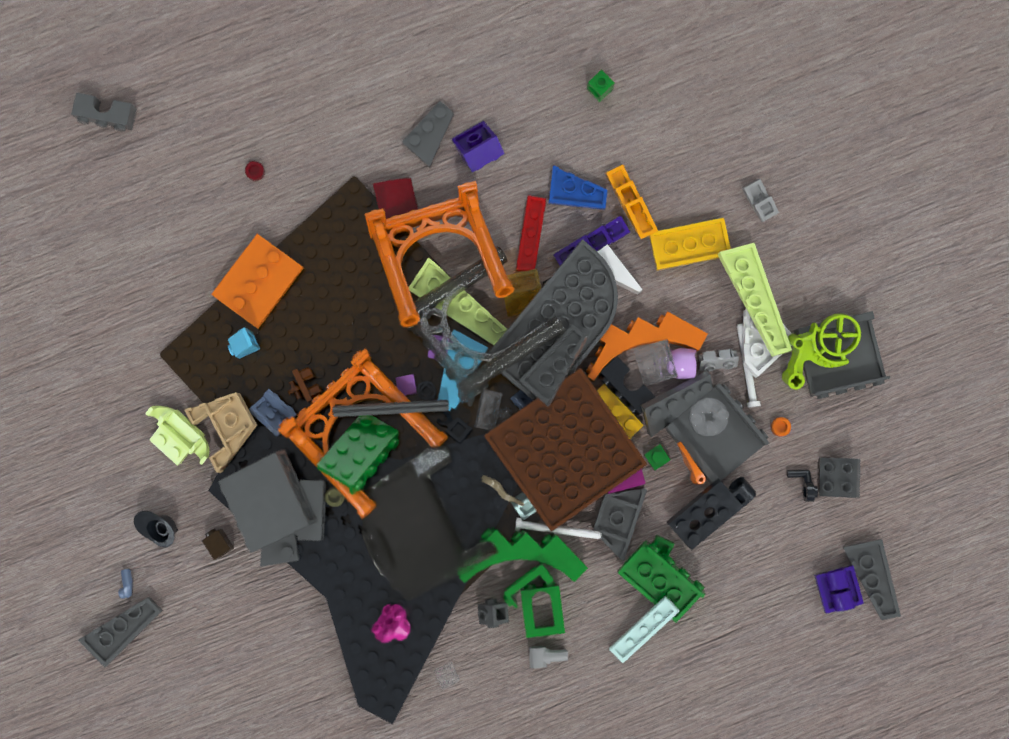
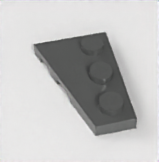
[402,101,454,168]

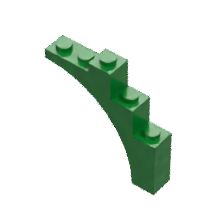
[457,527,588,583]

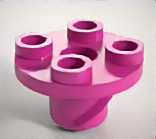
[372,604,410,643]

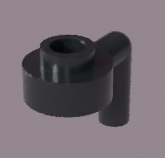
[787,470,818,502]

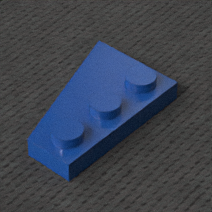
[549,165,608,210]

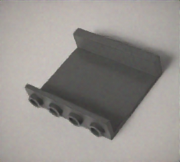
[664,383,769,484]

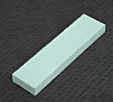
[609,596,679,663]

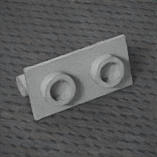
[698,349,739,372]

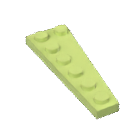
[718,243,792,357]

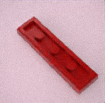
[516,195,547,273]

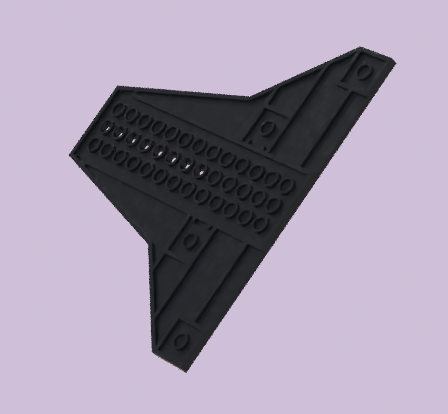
[208,425,518,725]

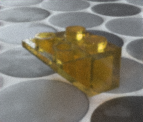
[503,269,541,317]

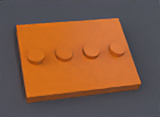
[211,234,304,329]

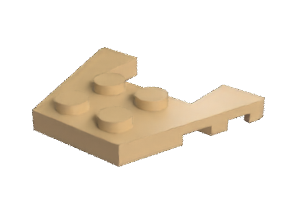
[185,392,257,473]

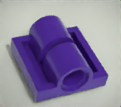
[814,565,864,614]

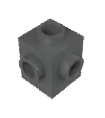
[478,599,509,628]

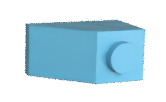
[227,328,260,359]

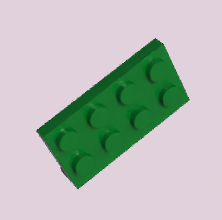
[317,415,399,495]
[617,540,706,623]

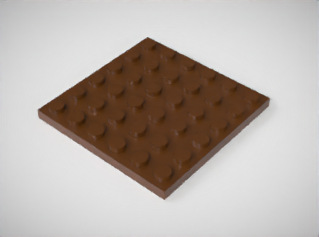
[484,368,648,532]

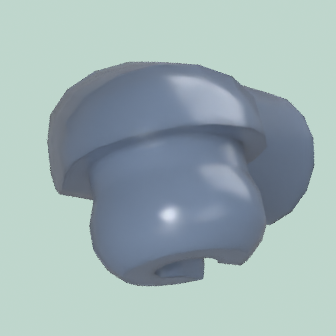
[118,569,133,599]

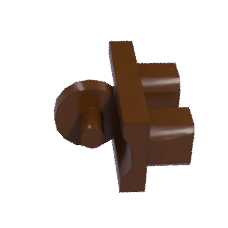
[287,367,322,403]

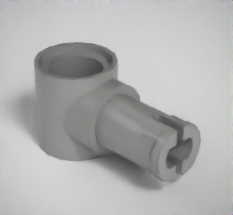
[529,646,568,668]

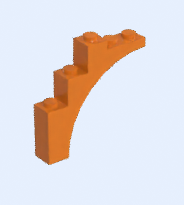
[586,311,708,382]

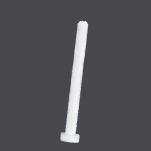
[737,324,761,408]
[515,517,601,539]

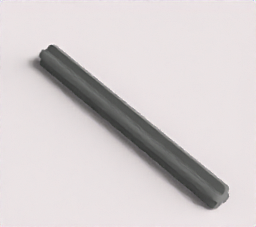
[332,400,449,417]

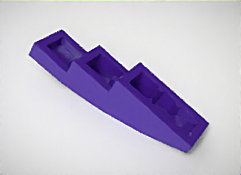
[553,216,631,266]

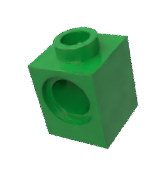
[587,69,615,102]

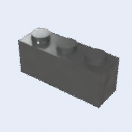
[295,480,326,541]

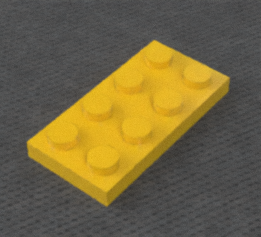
[649,218,731,271]

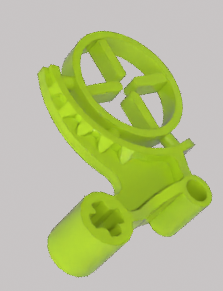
[782,313,861,390]

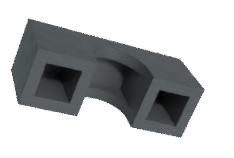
[71,92,137,132]

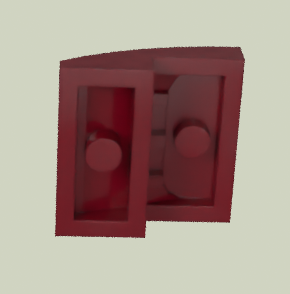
[373,178,418,219]

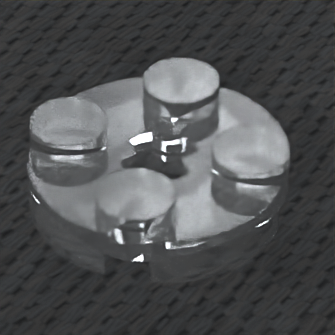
[689,398,729,436]

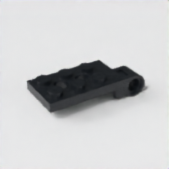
[666,477,756,551]

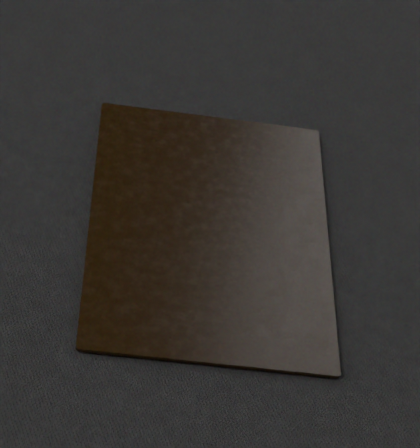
[160,176,542,594]

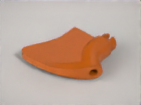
[677,442,706,485]

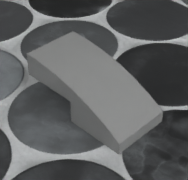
[742,179,779,222]

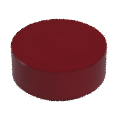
[245,161,265,181]

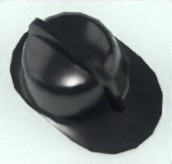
[133,511,178,548]

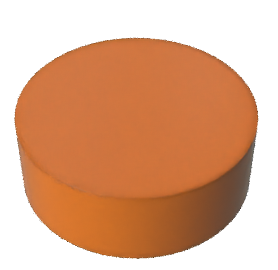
[771,417,791,437]

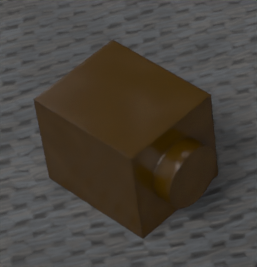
[202,528,234,560]

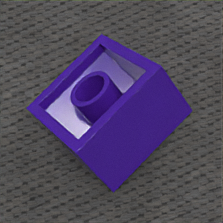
[451,121,505,172]

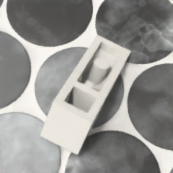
[598,244,642,295]

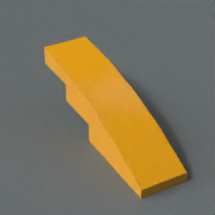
[605,165,658,239]

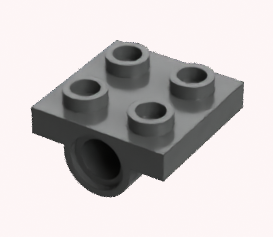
[819,457,861,498]

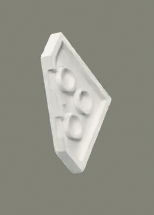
[743,309,792,378]

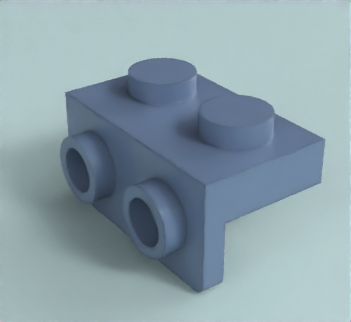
[249,389,297,437]

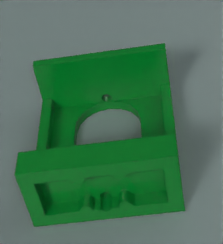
[503,562,554,609]
[520,581,565,638]

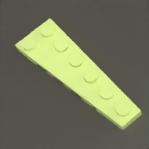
[408,258,507,346]

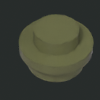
[325,487,345,507]

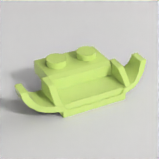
[145,406,210,466]

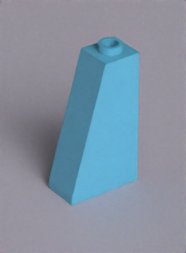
[438,330,488,411]

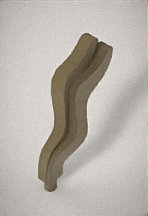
[481,475,524,506]

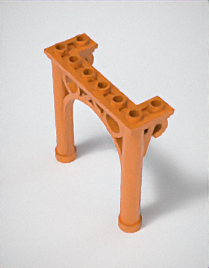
[365,181,514,327]
[278,349,448,519]

